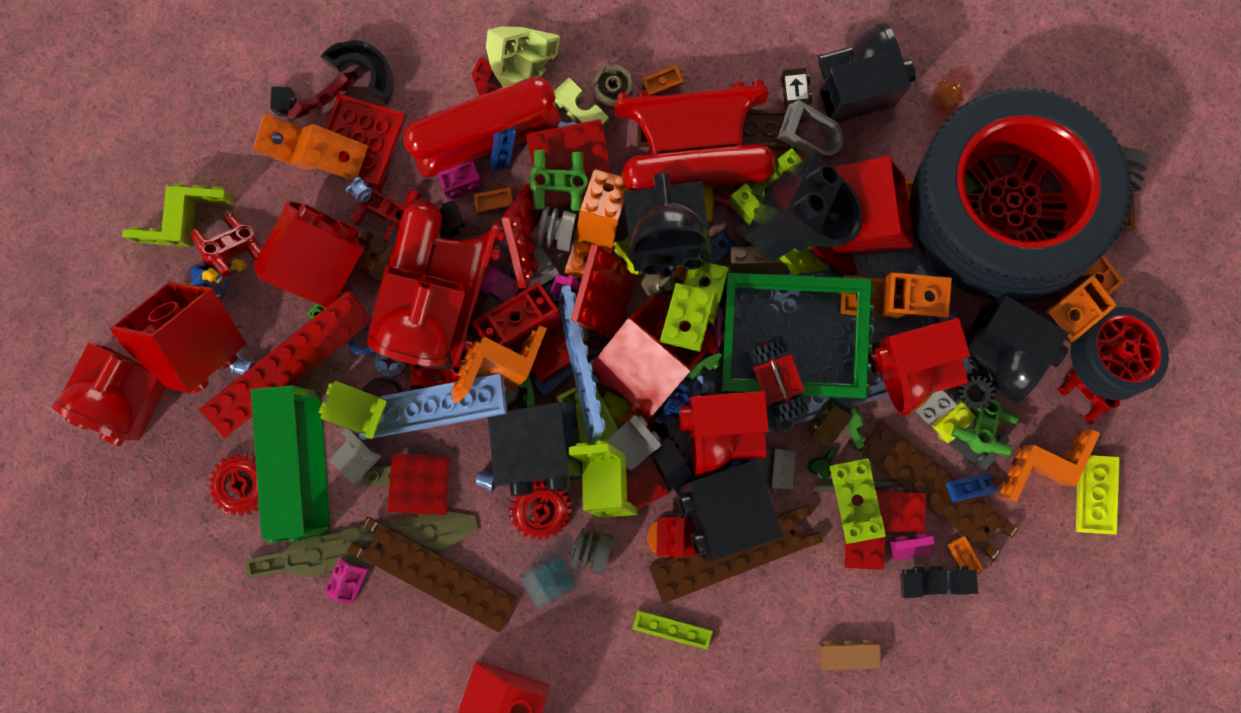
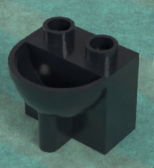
[818,22,916,123]
[744,153,863,261]
[624,172,712,275]
[965,295,1069,403]
[487,402,582,496]
[677,460,783,562]

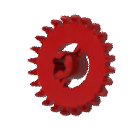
[207,453,259,517]
[508,482,572,540]

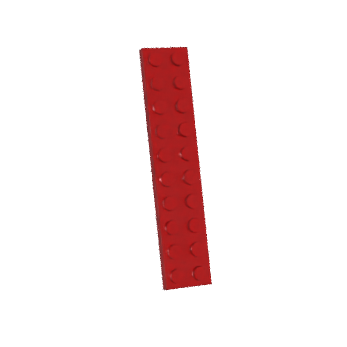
[198,290,372,439]

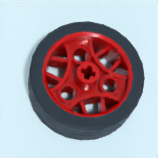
[1071,306,1169,400]

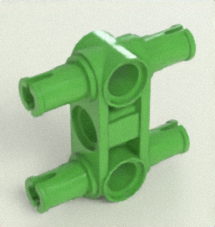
[529,150,588,212]
[951,399,1019,458]

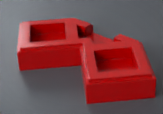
[471,57,501,96]

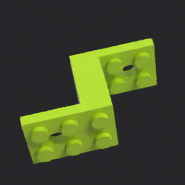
[122,183,235,247]
[660,262,729,352]
[319,381,388,439]
[569,441,638,518]

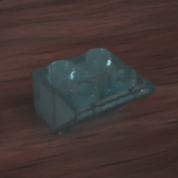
[519,554,576,610]

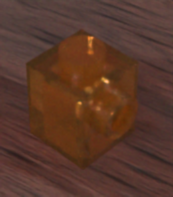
[933,79,963,111]

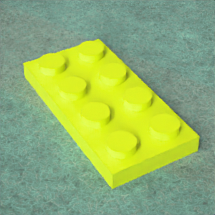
[1076,455,1119,535]

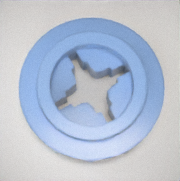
[375,353,405,377]

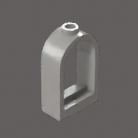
[777,100,843,159]

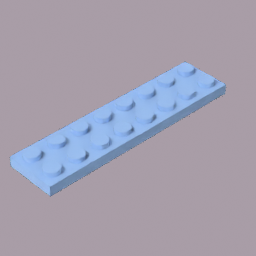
[557,285,605,445]
[359,374,507,440]

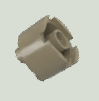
[594,65,632,108]

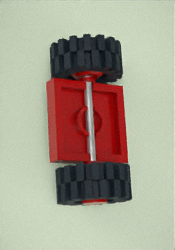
[749,337,809,422]

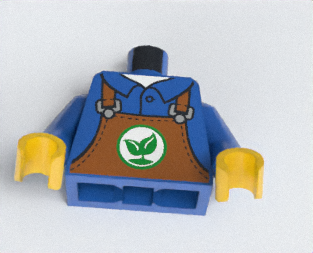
[191,259,247,297]

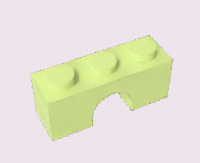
[555,78,609,127]

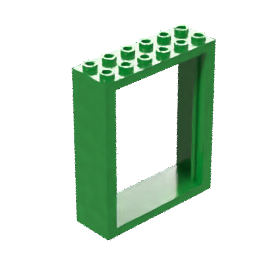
[722,273,874,399]
[251,385,330,544]

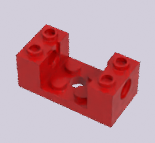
[472,282,563,350]

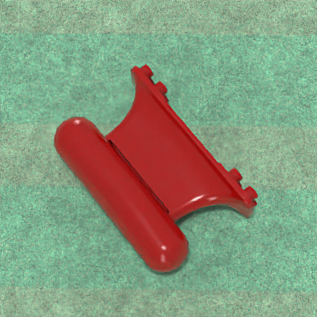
[403,77,561,178]
[614,80,776,190]
[389,199,506,365]

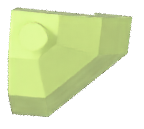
[486,26,560,87]

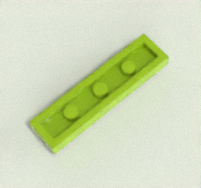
[632,610,713,650]

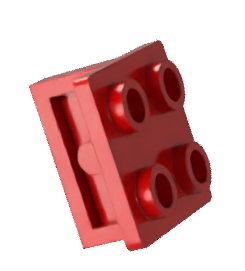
[656,517,696,558]

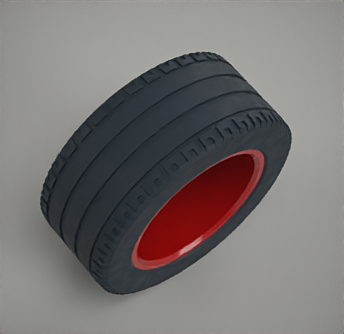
[910,87,1132,303]

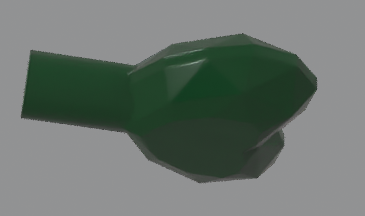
[807,449,836,481]

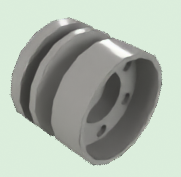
[537,206,578,252]

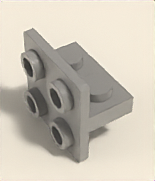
[756,448,796,489]

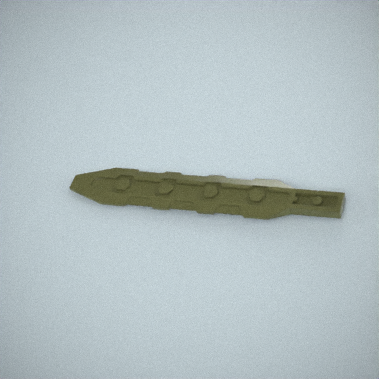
[245,511,478,579]

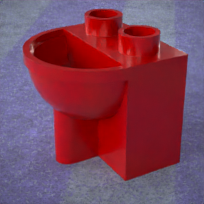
[254,200,363,308]
[367,264,465,366]
[868,318,970,416]
[52,342,166,447]
[678,391,768,478]

